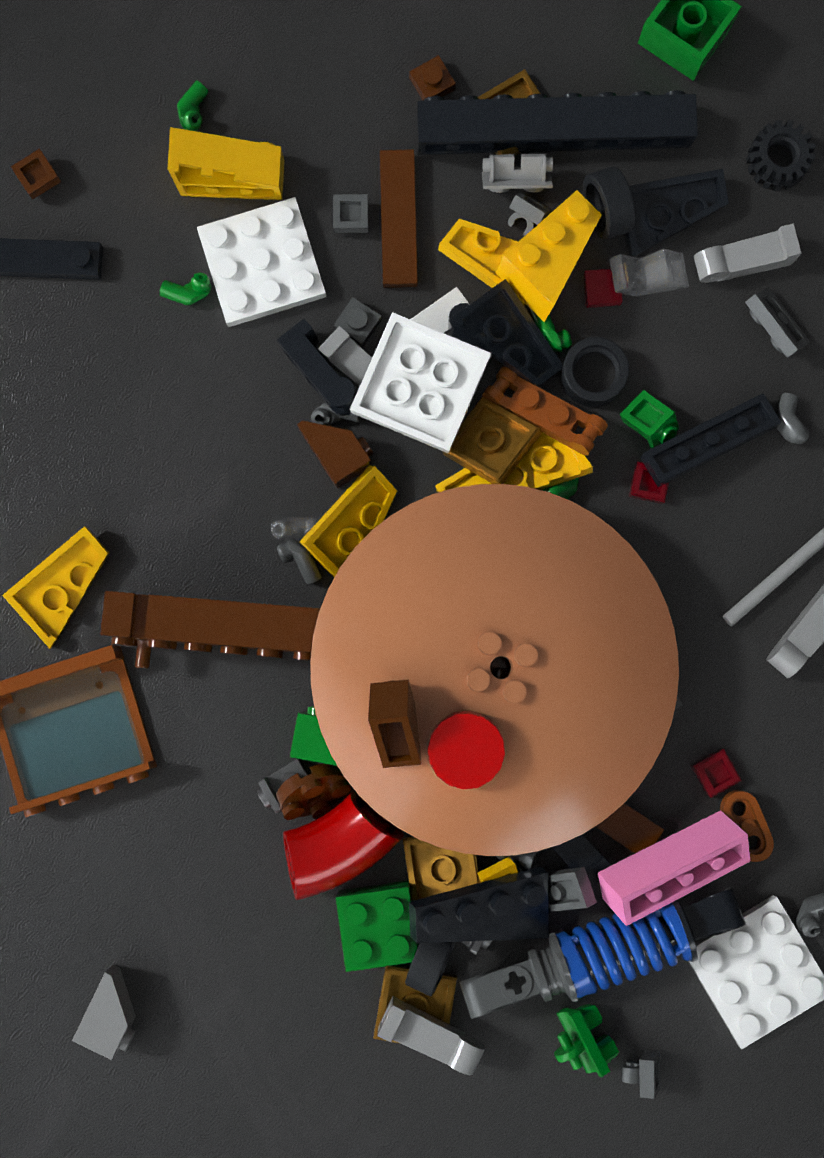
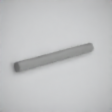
[722,528,824,627]

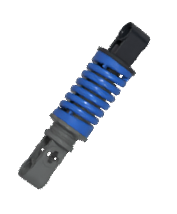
[459,889,747,1020]

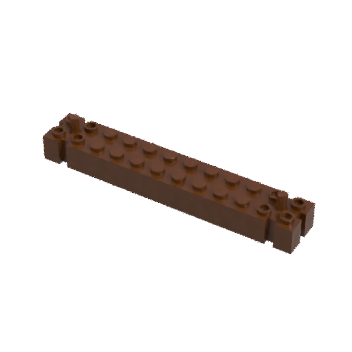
[100,591,511,679]

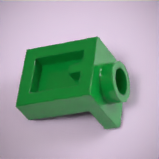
[620,390,679,449]

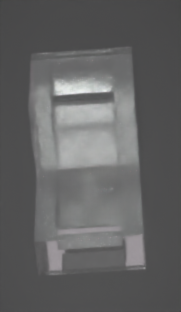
[609,249,689,296]

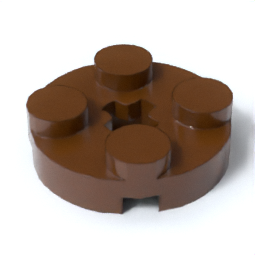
[276,763,351,820]

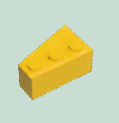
[167,127,285,200]
[496,190,602,322]

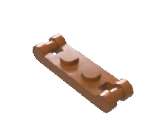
[482,367,608,455]

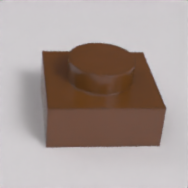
[409,55,456,101]
[10,148,62,200]

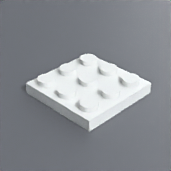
[197,197,326,327]
[350,312,491,453]
[689,895,824,1049]

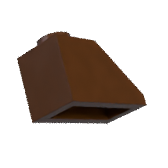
[368,679,421,768]

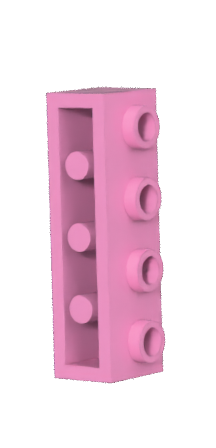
[598,810,750,926]

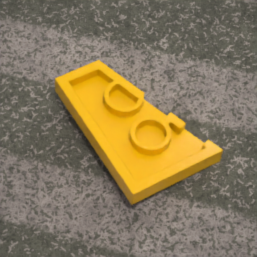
[438,218,525,306]
[300,465,397,577]
[2,526,110,649]

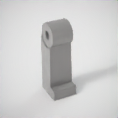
[694,223,802,283]
[318,326,372,389]
[766,584,824,679]
[377,996,486,1075]

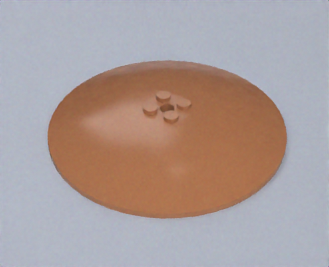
[310,484,679,856]

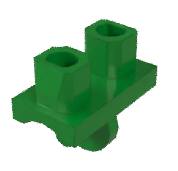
[554,1004,619,1077]

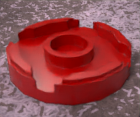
[428,711,505,789]

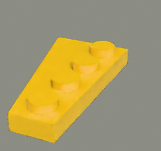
[435,432,593,492]

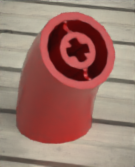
[283,790,404,900]

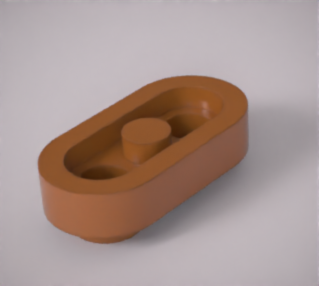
[720,790,774,862]

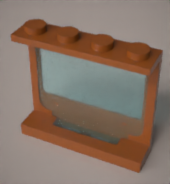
[0,645,157,817]

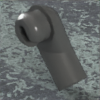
[776,393,809,445]

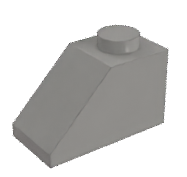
[72,965,136,1060]

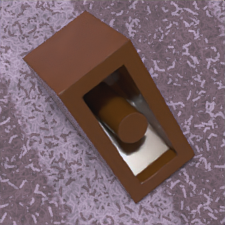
[297,421,373,489]

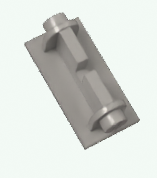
[482,154,553,193]

